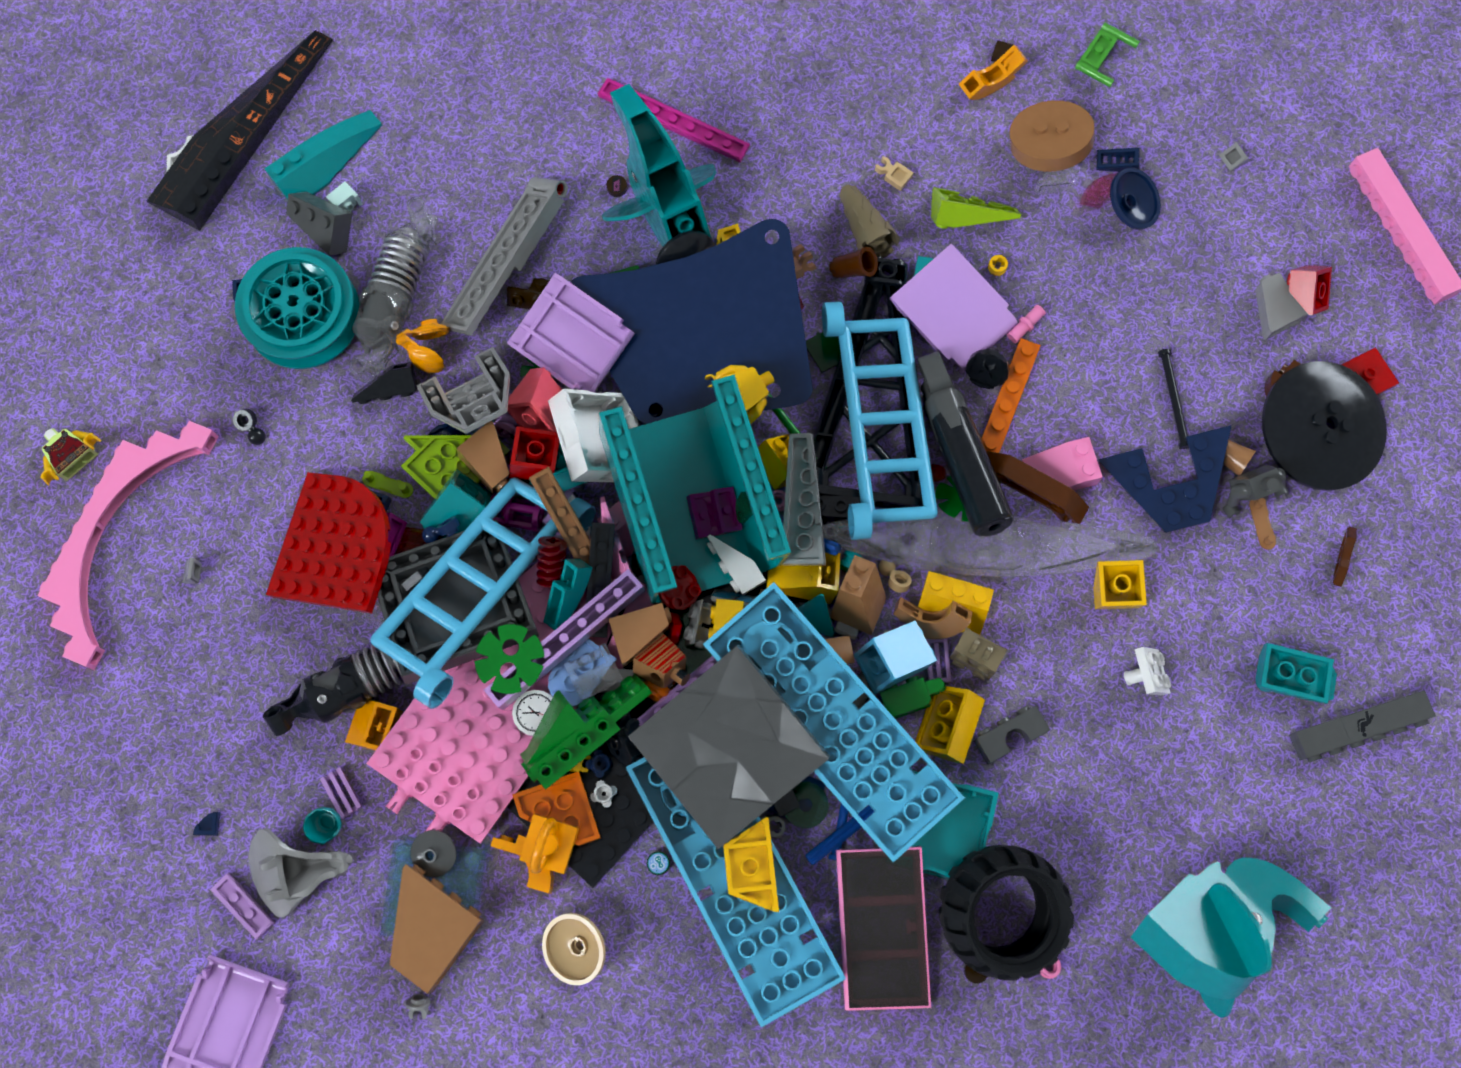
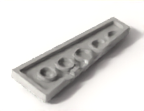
[782,433,826,566]

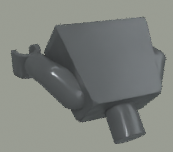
[1223,465,1289,519]

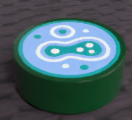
[647,851,670,876]

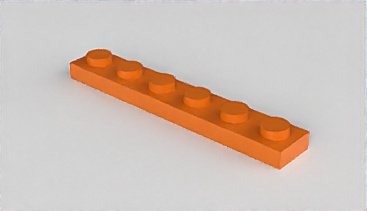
[981,338,1041,453]

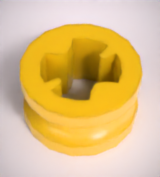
[988,255,1008,276]

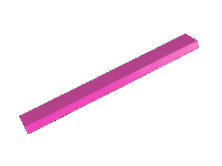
[598,78,750,163]

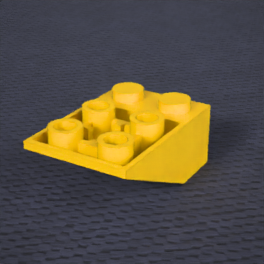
[766,553,841,604]

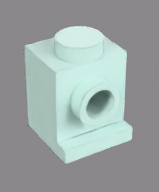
[326,182,363,212]

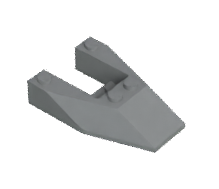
[417,347,511,434]

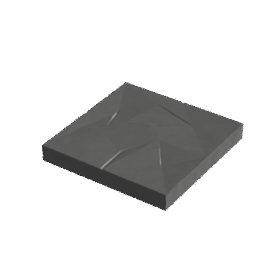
[377,520,539,685]
[628,645,831,849]

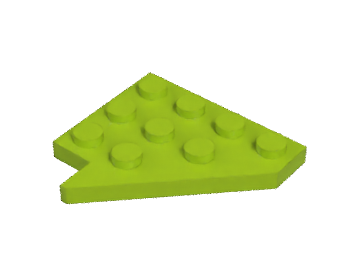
[401,435,510,499]

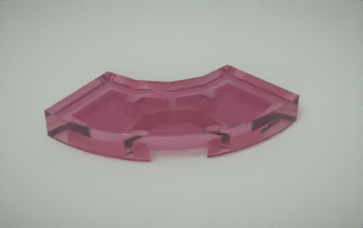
[1079,173,1117,209]

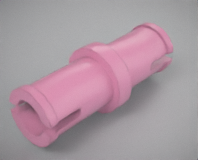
[1006,305,1046,344]

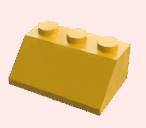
[918,571,994,635]
[915,686,985,764]

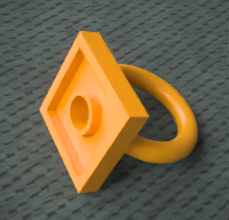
[519,814,579,874]

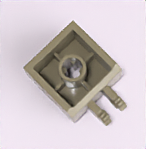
[949,627,1007,680]

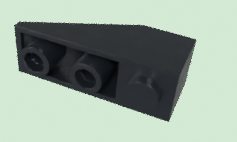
[351,362,418,404]

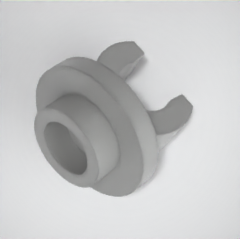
[406,993,431,1019]

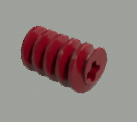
[536,536,567,588]

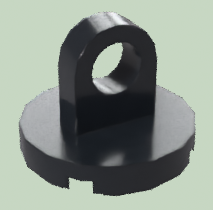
[966,347,1010,389]

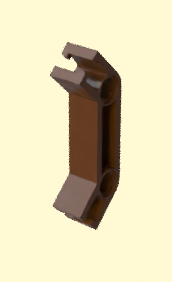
[986,451,1089,525]

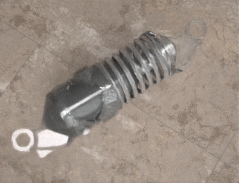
[349,196,438,383]

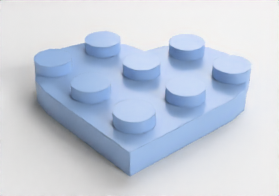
[548,639,617,707]

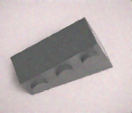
[286,191,352,255]

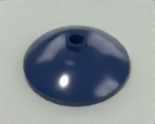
[1110,168,1161,230]

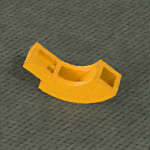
[959,45,1028,100]
[490,834,554,894]

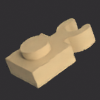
[875,156,914,191]

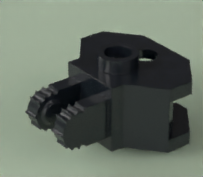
[605,712,644,765]

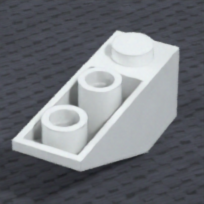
[706,535,766,596]

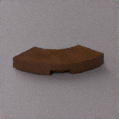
[1333,526,1357,587]

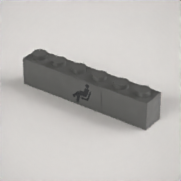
[1289,690,1436,763]

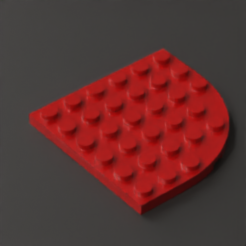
[266,472,391,614]

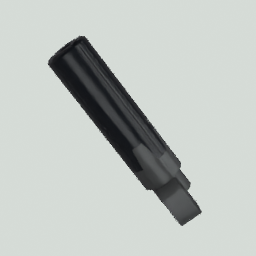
[917,351,1014,537]

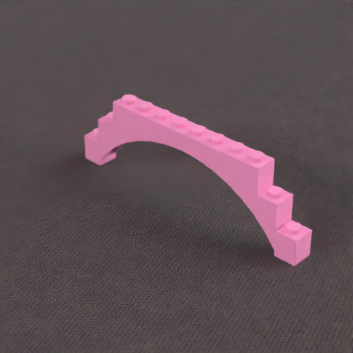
[37,421,219,671]

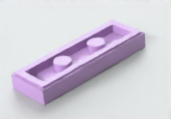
[210,873,276,940]

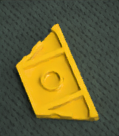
[723,818,779,912]

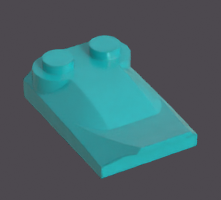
[1255,643,1337,704]

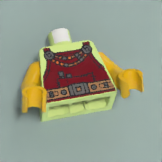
[40,428,102,486]

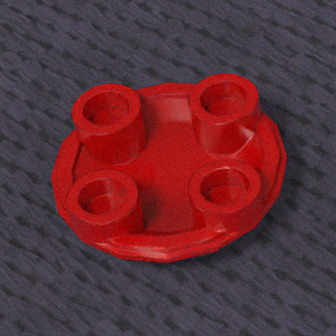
[658,565,701,610]

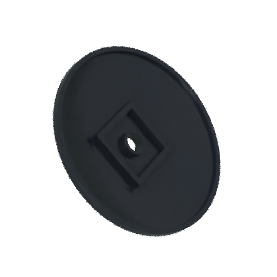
[1262,361,1387,491]

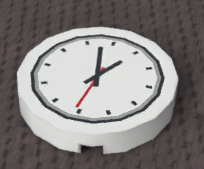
[512,690,553,736]

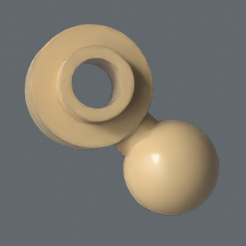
[878,558,912,593]

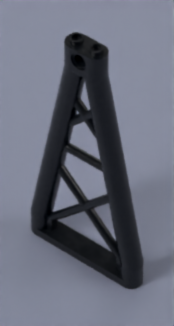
[813,256,923,509]

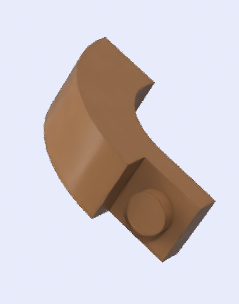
[893,597,972,639]

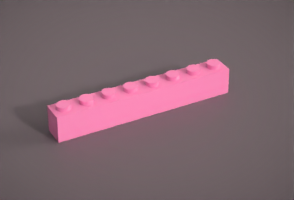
[1349,148,1461,305]

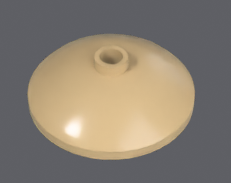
[542,913,606,985]

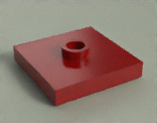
[1341,347,1399,395]

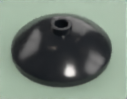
[656,231,715,265]

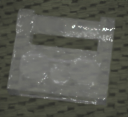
[563,643,623,701]

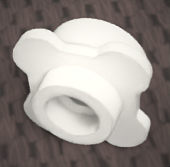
[590,780,617,808]

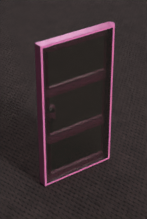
[836,846,931,1011]

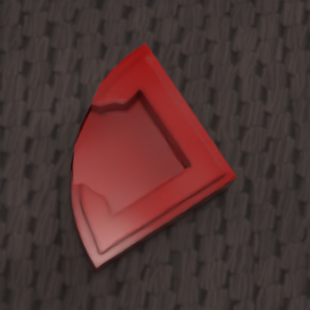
[668,612,682,644]

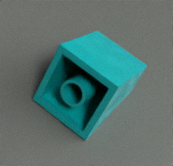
[419,469,492,539]

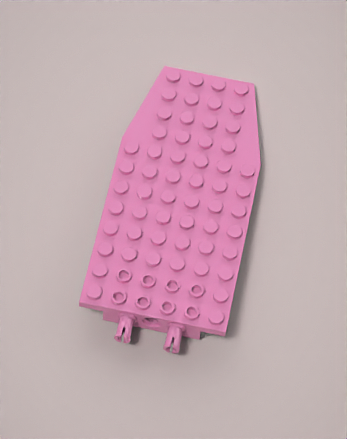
[366,561,619,844]

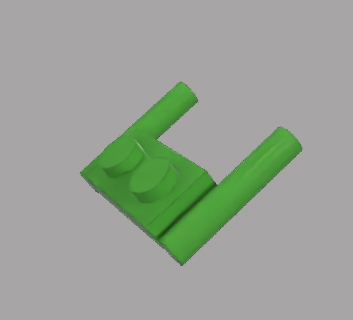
[1075,22,1140,87]

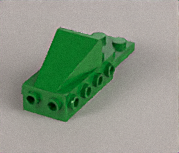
[520,674,652,790]

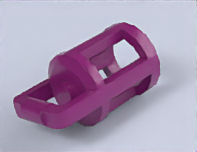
[489,494,545,532]

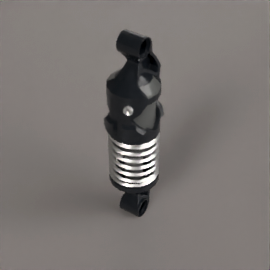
[263,637,402,736]

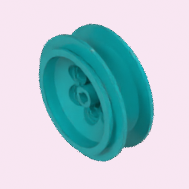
[235,247,361,369]

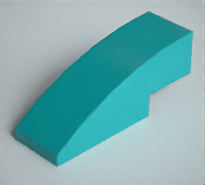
[543,558,593,631]

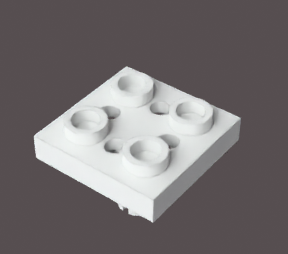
[1124,647,1171,696]

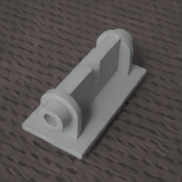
[684,599,712,649]

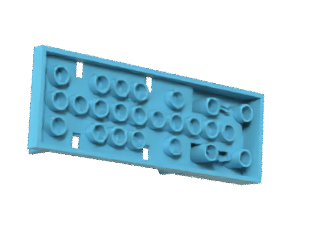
[703,582,965,862]
[626,757,846,1027]

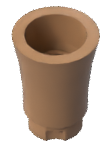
[1223,440,1256,476]

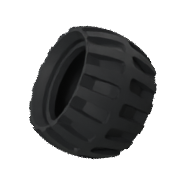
[939,845,1074,981]

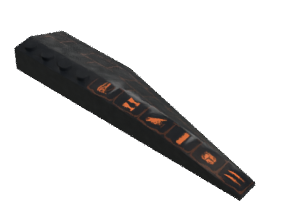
[147,30,333,231]

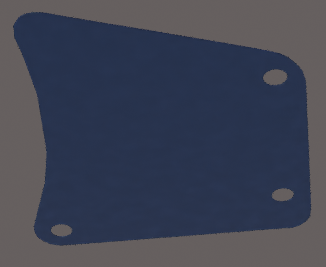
[570,219,813,424]

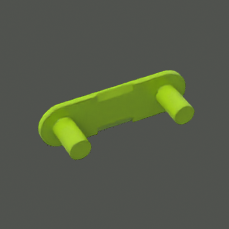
[362,471,413,498]

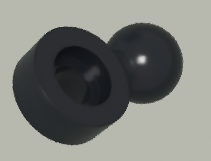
[233,409,266,445]

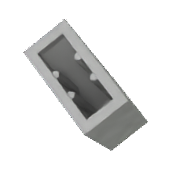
[1255,272,1307,340]

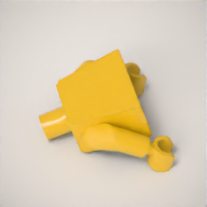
[705,365,774,425]

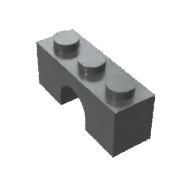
[974,705,1050,765]

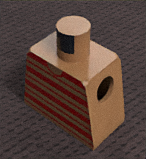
[633,634,690,688]

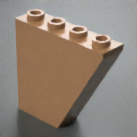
[390,864,484,994]

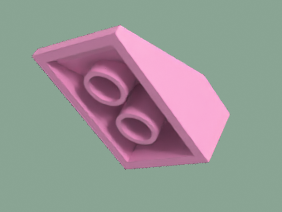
[1022,437,1103,490]

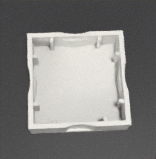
[548,389,638,482]

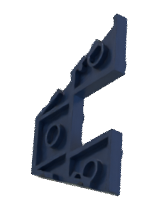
[1099,425,1231,533]

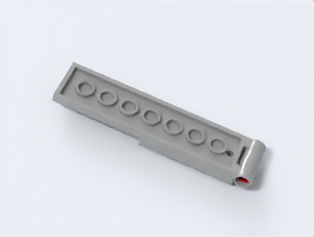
[440,177,568,336]

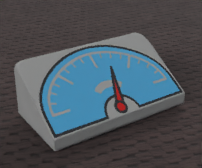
[711,589,757,607]

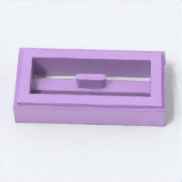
[926,638,952,683]
[320,767,363,819]

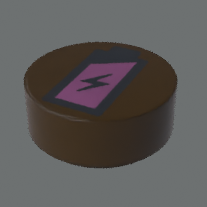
[606,175,627,197]

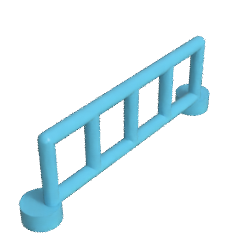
[822,301,938,540]
[370,477,596,709]

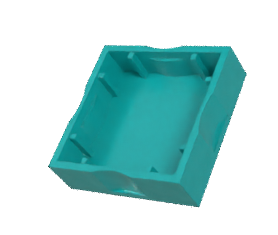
[885,771,999,879]

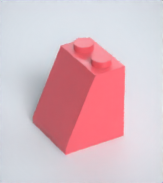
[507,367,563,432]

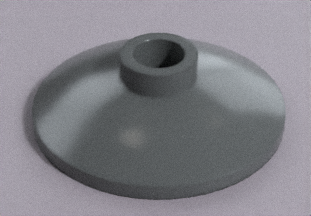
[411,830,457,877]

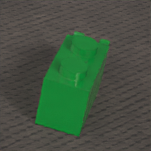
[880,676,946,719]

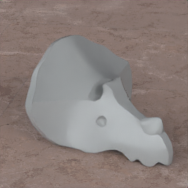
[248,828,353,918]

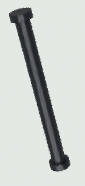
[1158,349,1189,450]

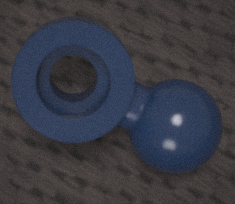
[422,516,460,543]

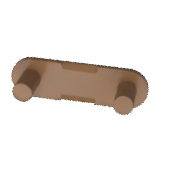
[1249,498,1276,550]

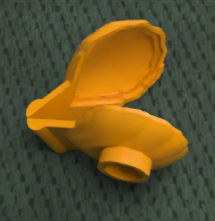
[396,319,450,373]

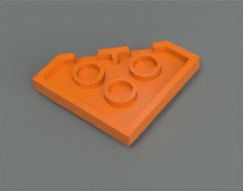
[512,772,601,846]

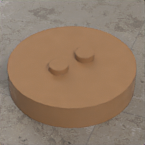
[1010,100,1094,172]

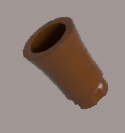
[829,247,878,278]

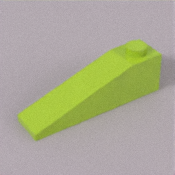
[931,187,1021,229]

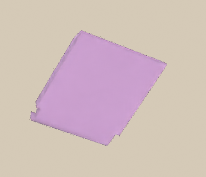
[890,244,1018,374]
[507,272,635,392]
[162,955,290,1068]

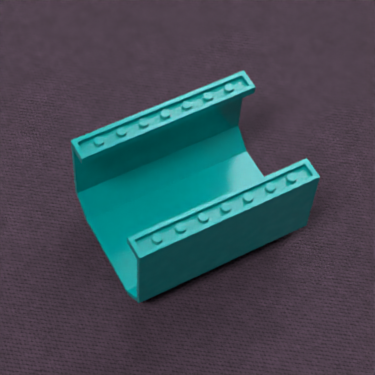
[599,375,791,604]

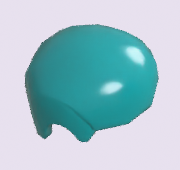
[302,806,342,844]

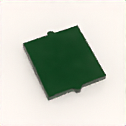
[806,332,841,373]

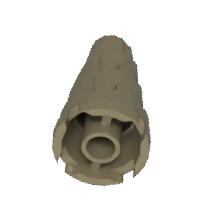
[839,185,900,258]

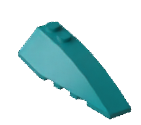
[264,110,382,200]

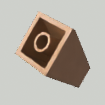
[457,421,509,495]
[830,555,887,635]
[609,603,672,667]

